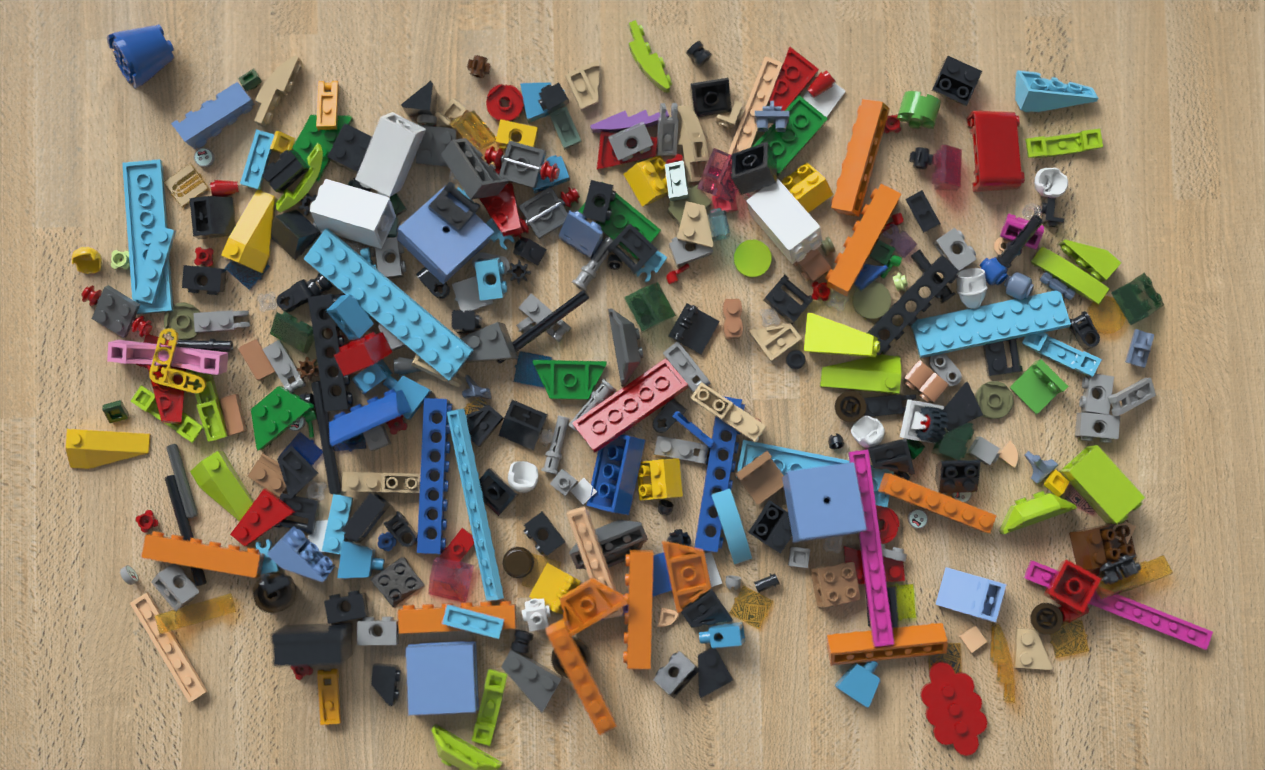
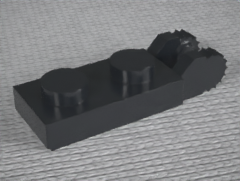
[864,394,917,417]

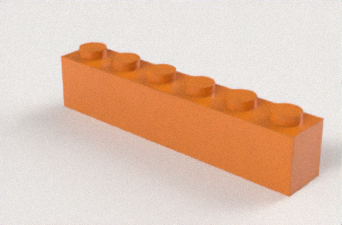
[831,99,890,217]
[825,184,901,297]
[878,473,997,533]
[141,531,265,578]
[623,550,653,669]
[398,601,517,634]
[546,619,617,735]
[827,623,948,665]

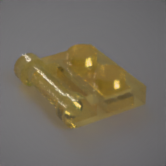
[450,110,496,151]

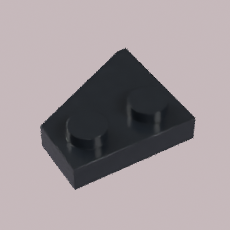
[943,381,983,431]
[466,405,504,447]
[868,438,915,475]
[277,446,319,499]
[681,589,733,628]

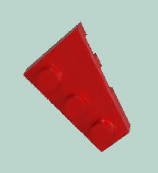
[768,46,819,111]
[597,131,657,170]
[478,183,522,236]
[147,364,187,424]
[230,488,295,546]
[843,546,905,584]

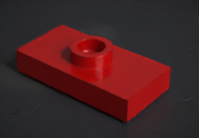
[439,527,474,570]

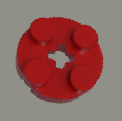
[486,84,524,122]
[876,506,899,544]

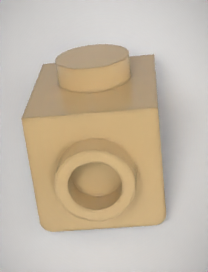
[435,98,469,128]
[716,101,744,129]

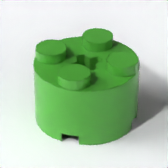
[897,91,941,129]

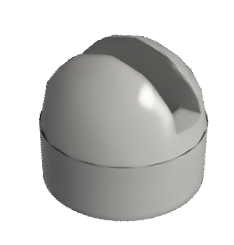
[725,575,741,590]

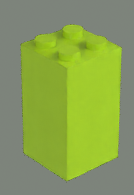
[1059,445,1145,524]

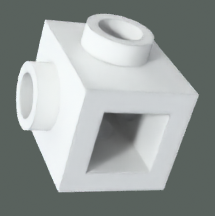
[522,598,551,631]

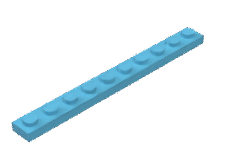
[447,408,504,601]

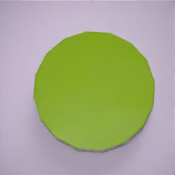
[733,239,772,278]

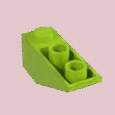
[1059,240,1121,282]

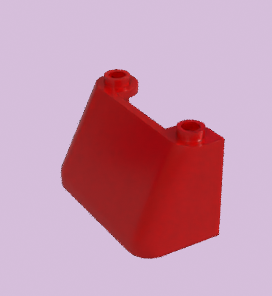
[967,111,1025,192]

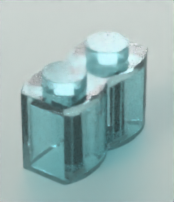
[707,208,731,241]

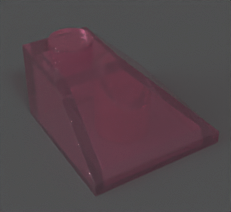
[428,556,474,602]

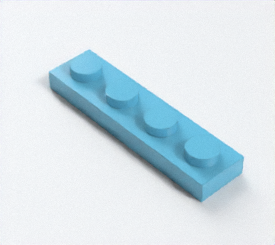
[134,225,176,304]

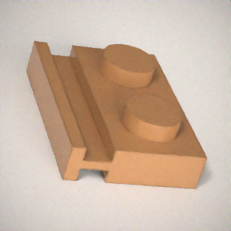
[247,453,286,497]

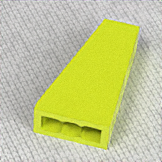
[804,313,880,357]

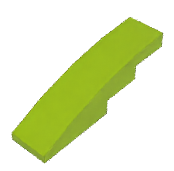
[1031,246,1110,305]
[189,369,227,442]

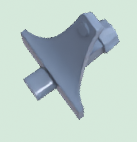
[462,375,491,399]
[1024,451,1058,484]

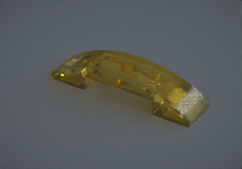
[154,593,237,634]

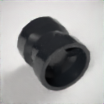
[686,40,712,67]
[306,273,333,296]
[510,629,534,653]

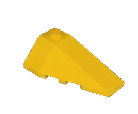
[221,190,275,273]
[65,429,151,469]

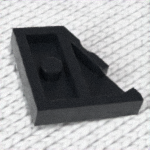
[697,648,733,698]

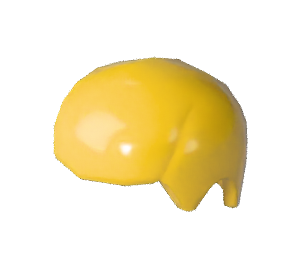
[72,247,102,274]

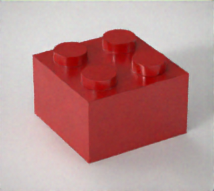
[334,332,393,376]
[1044,559,1101,615]

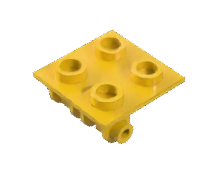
[529,563,581,615]

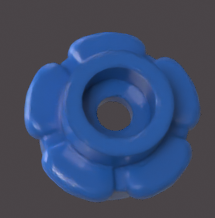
[377,532,397,551]

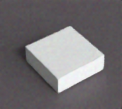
[570,478,597,504]

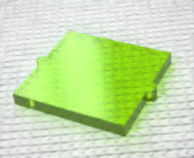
[886,583,916,621]

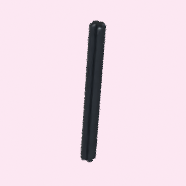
[497,290,589,364]
[311,381,341,494]
[165,475,207,586]

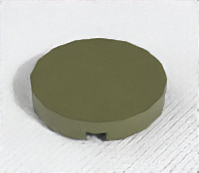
[853,281,891,319]
[164,302,200,340]
[975,381,1014,419]

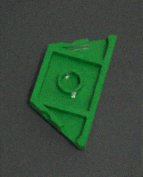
[292,115,353,182]
[533,360,607,400]
[251,386,314,451]

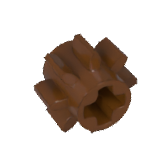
[467,55,491,78]
[296,356,320,381]

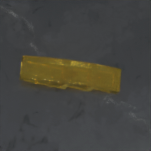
[1096,555,1173,599]
[990,622,1015,703]

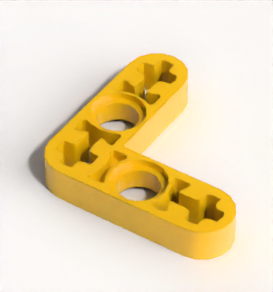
[149,328,207,393]

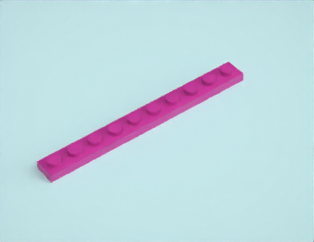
[848,450,894,647]
[1024,560,1213,650]

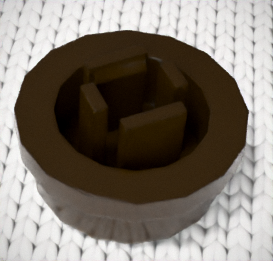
[834,391,866,423]
[502,546,534,578]
[1030,603,1063,635]

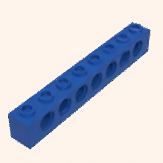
[694,396,745,552]
[417,398,452,554]

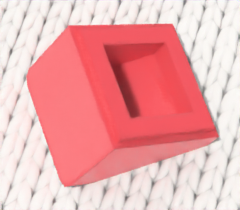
[712,192,738,215]

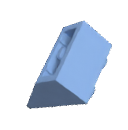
[936,567,1006,622]

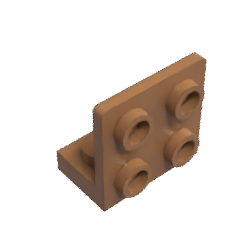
[735,451,784,505]
[810,562,861,607]

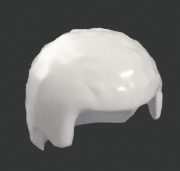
[1034,168,1068,198]
[851,416,885,448]
[508,461,538,493]

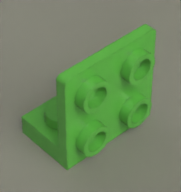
[1010,359,1069,414]

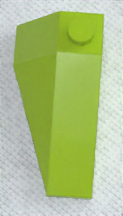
[820,354,901,395]
[190,451,254,521]

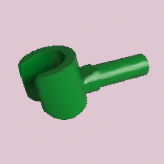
[880,255,902,279]
[304,410,317,438]

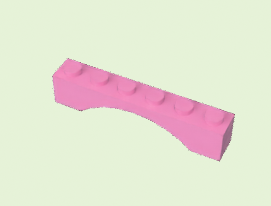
[107,340,228,375]

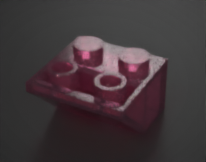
[931,144,962,191]
[697,148,738,203]

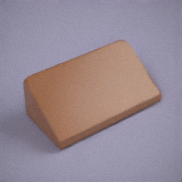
[238,339,275,381]
[220,394,247,436]

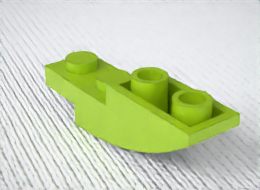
[629,20,672,93]

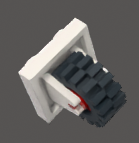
[900,399,948,444]

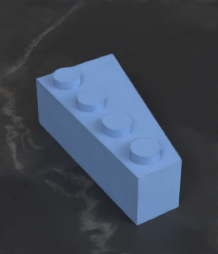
[171,82,255,149]

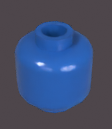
[979,257,1008,286]

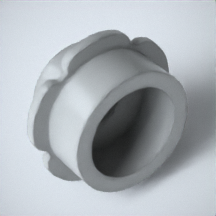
[516,317,534,333]

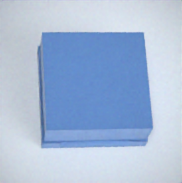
[397,185,494,284]
[782,462,867,543]
[406,641,479,715]

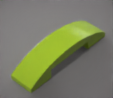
[1025,128,1103,158]
[276,143,323,212]
[131,385,203,443]
[471,669,508,746]

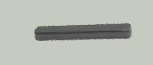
[166,444,198,518]

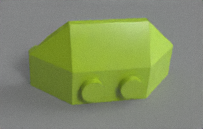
[999,491,1077,534]
[432,724,503,770]

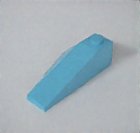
[1015,70,1099,112]

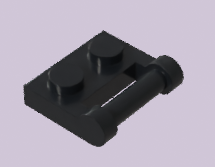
[428,181,480,232]
[606,224,658,275]
[763,275,813,324]
[983,338,1023,376]
[274,493,320,535]

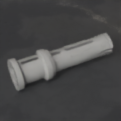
[572,237,613,291]
[568,379,616,431]
[541,416,569,475]

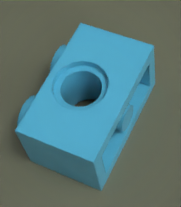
[475,258,507,301]

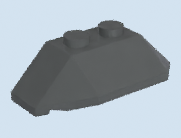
[608,308,644,386]
[569,520,648,570]

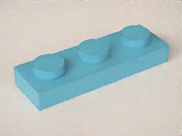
[240,129,274,190]
[322,494,353,555]
[442,604,504,639]

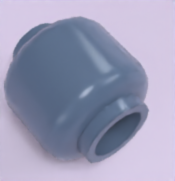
[1004,272,1034,300]

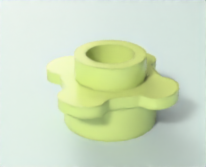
[111,250,130,270]
[893,272,908,291]

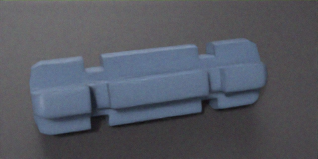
[1040,272,1076,300]

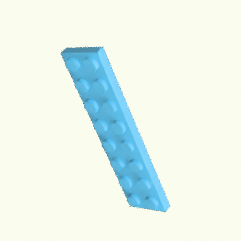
[122,159,174,314]
[911,291,1071,358]
[736,440,894,507]

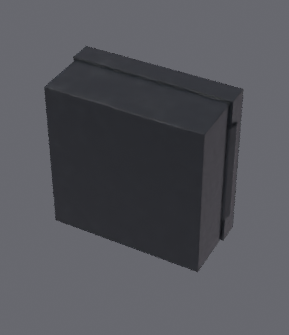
[271,622,353,667]

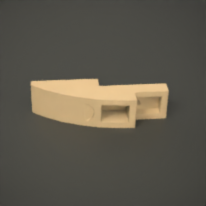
[254,56,303,127]
[677,105,709,182]
[691,382,767,443]
[342,472,420,493]

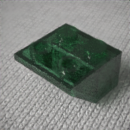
[1111,272,1164,325]
[624,282,676,333]
[270,311,314,354]
[931,422,974,461]

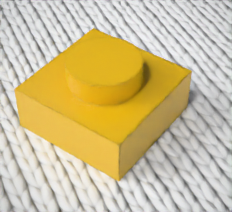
[270,131,295,154]
[1044,469,1070,497]

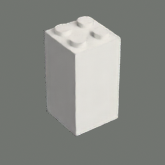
[355,112,426,197]
[746,178,823,264]
[310,179,396,249]

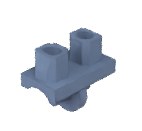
[755,101,789,132]
[1125,329,1154,368]

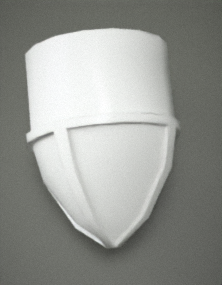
[956,268,988,309]

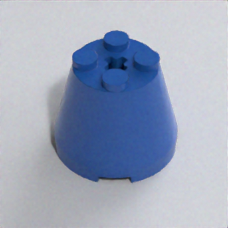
[107,24,174,89]

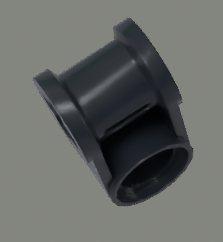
[416,267,450,299]
[276,279,315,312]
[1069,311,1100,349]
[653,398,687,433]
[383,510,418,547]

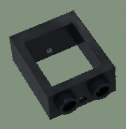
[342,493,391,542]

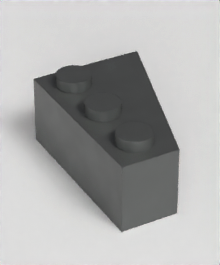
[441,138,509,200]
[460,322,518,363]
[501,649,562,713]

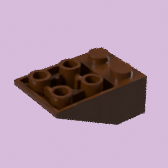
[1069,520,1136,570]

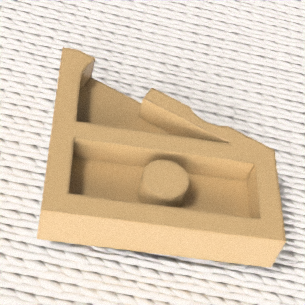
[565,60,600,111]
[677,201,713,248]
[749,323,802,361]
[1013,628,1052,670]

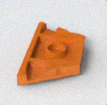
[662,541,711,613]
[560,578,629,636]

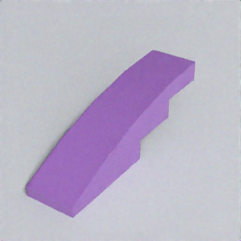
[590,109,669,133]

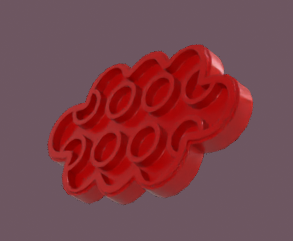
[920,662,987,756]

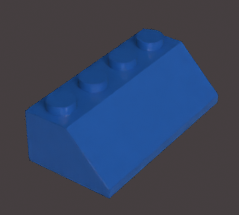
[329,389,411,446]
[586,435,645,515]

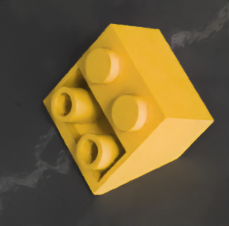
[623,156,668,207]
[781,162,834,213]
[637,458,683,500]

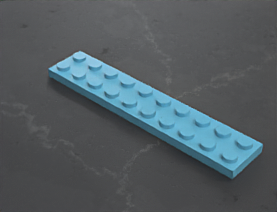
[304,229,474,381]

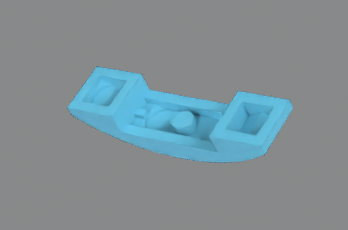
[1022,332,1102,377]
[712,489,752,565]

